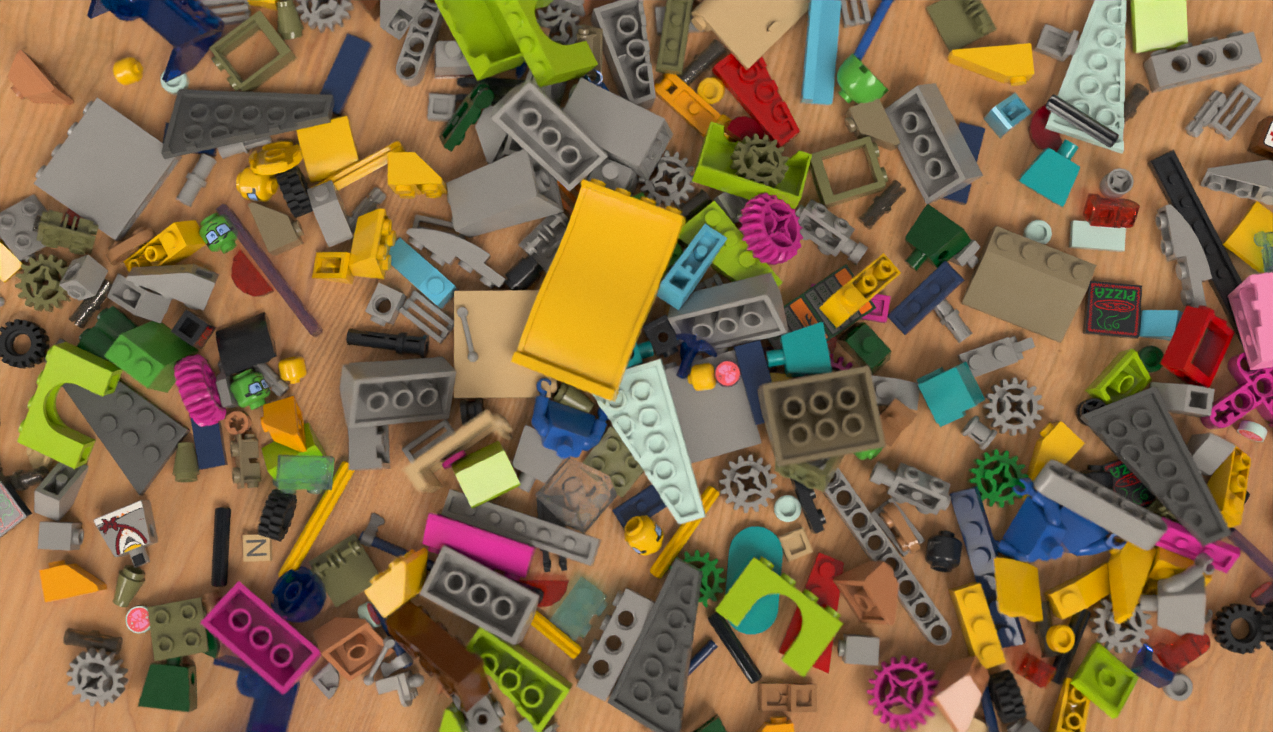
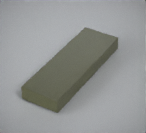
[656,0,693,75]

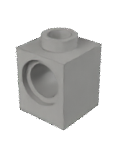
[59,255,108,301]
[365,283,407,326]
[38,521,84,550]
[838,634,880,666]

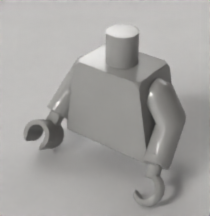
[1140,553,1214,635]

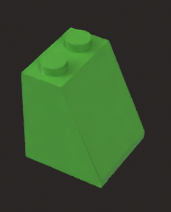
[105,321,200,393]

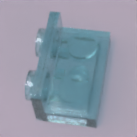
[273,455,334,494]
[550,576,608,641]

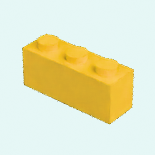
[948,582,1006,669]

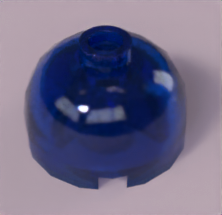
[271,567,327,623]

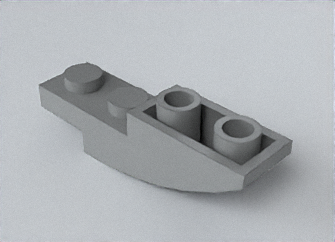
[1156,204,1212,308]
[406,228,506,289]

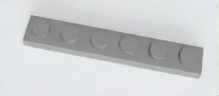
[441,489,601,566]

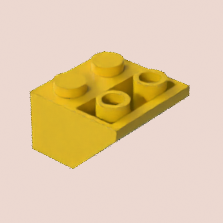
[388,152,448,199]
[348,208,396,279]
[1140,545,1212,595]
[365,547,428,618]

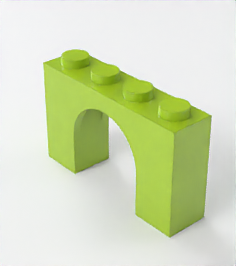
[495,0,598,88]
[17,342,123,469]
[715,556,843,677]

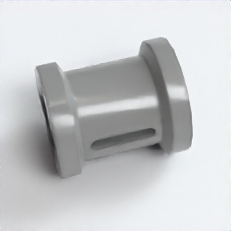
[961,415,997,450]

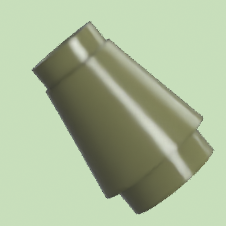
[277,0,304,39]
[553,382,594,414]
[172,442,200,483]
[113,565,145,607]

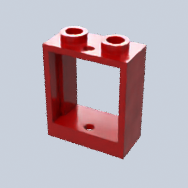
[1160,305,1235,388]

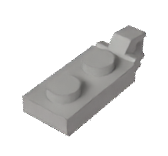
[957,336,1035,377]

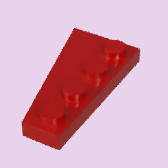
[712,53,800,148]
[778,552,844,674]

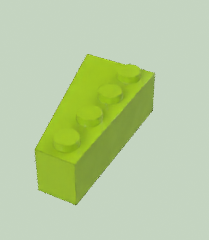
[677,200,783,288]
[466,627,573,732]

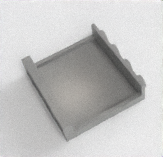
[34,98,182,241]
[664,348,762,463]

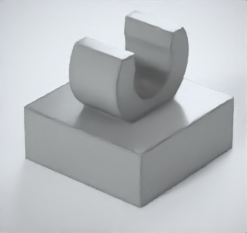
[949,239,981,268]

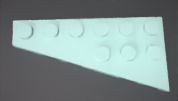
[1045,0,1126,154]
[593,359,706,524]

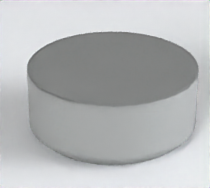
[1163,672,1193,701]

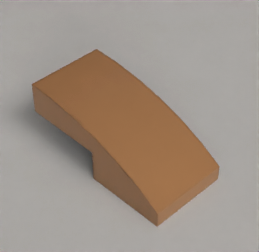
[758,683,817,712]

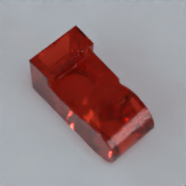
[1082,193,1140,228]
[1151,632,1210,673]
[1016,652,1057,689]

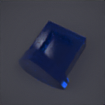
[1130,643,1175,688]

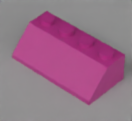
[422,513,537,581]
[200,581,322,695]

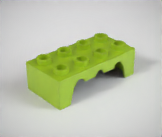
[434,0,525,81]
[692,121,812,209]

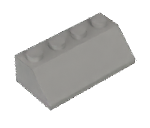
[491,80,608,191]
[885,83,983,204]
[668,273,788,356]
[340,357,456,429]
[420,545,540,645]

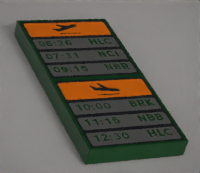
[767,264,876,350]

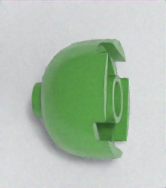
[837,53,889,104]

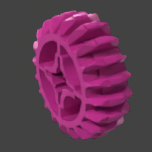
[739,193,803,265]
[174,355,226,427]
[867,655,939,731]

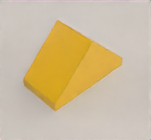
[312,252,354,284]

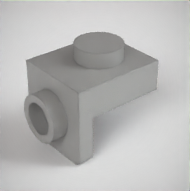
[1034,24,1080,62]
[713,192,748,225]

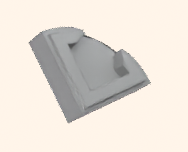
[311,662,340,699]

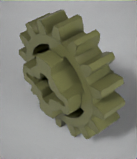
[730,134,789,188]
[15,254,71,312]

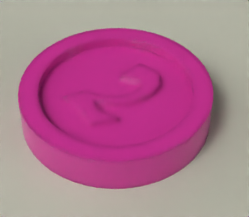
[442,450,467,470]

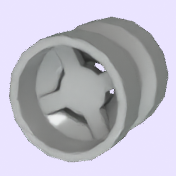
[1100,168,1134,199]

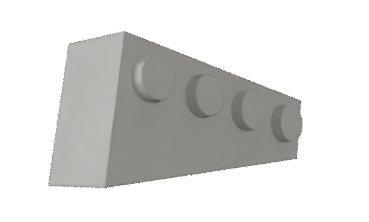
[591,0,656,109]
[348,361,391,471]

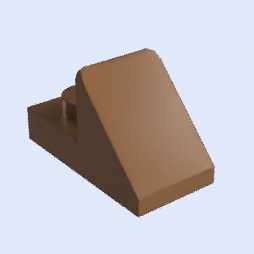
[879,398,917,447]

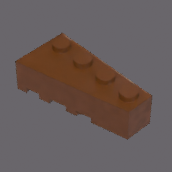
[385,600,490,713]

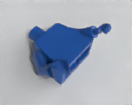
[531,378,609,459]
[994,477,1066,563]
[1058,503,1127,556]

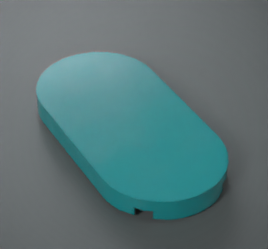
[725,526,783,635]

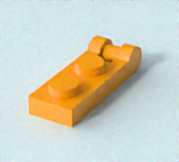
[654,73,721,137]

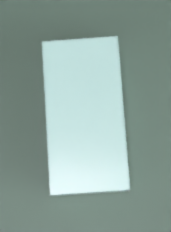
[1069,220,1126,252]

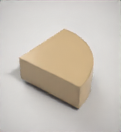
[26,447,53,477]

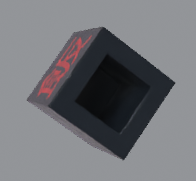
[171,309,217,349]

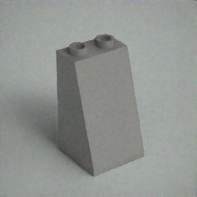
[561,78,673,181]
[446,149,564,238]

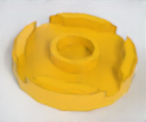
[248,141,303,175]

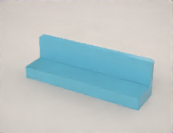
[801,0,841,105]

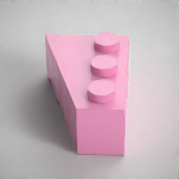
[1228,272,1273,370]

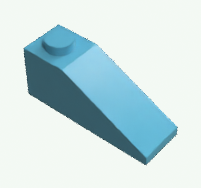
[657,224,727,310]
[389,238,459,309]

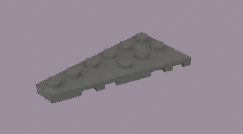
[161,89,335,159]
[44,339,190,496]
[1080,386,1232,546]
[607,558,703,732]

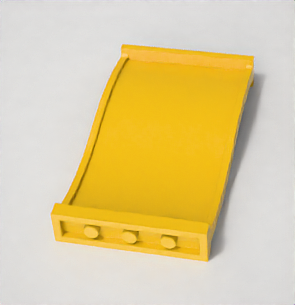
[511,178,686,402]

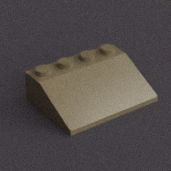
[961,226,1096,343]
[757,366,886,467]

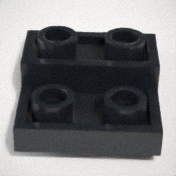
[216,312,277,376]

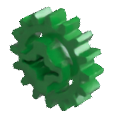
[967,449,1028,508]
[669,550,726,608]

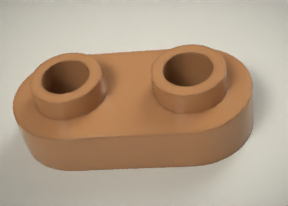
[106,227,157,265]
[881,502,921,554]

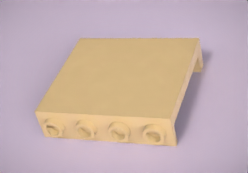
[454,290,557,399]
[403,411,513,493]

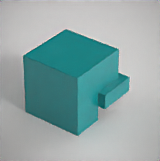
[916,362,985,427]

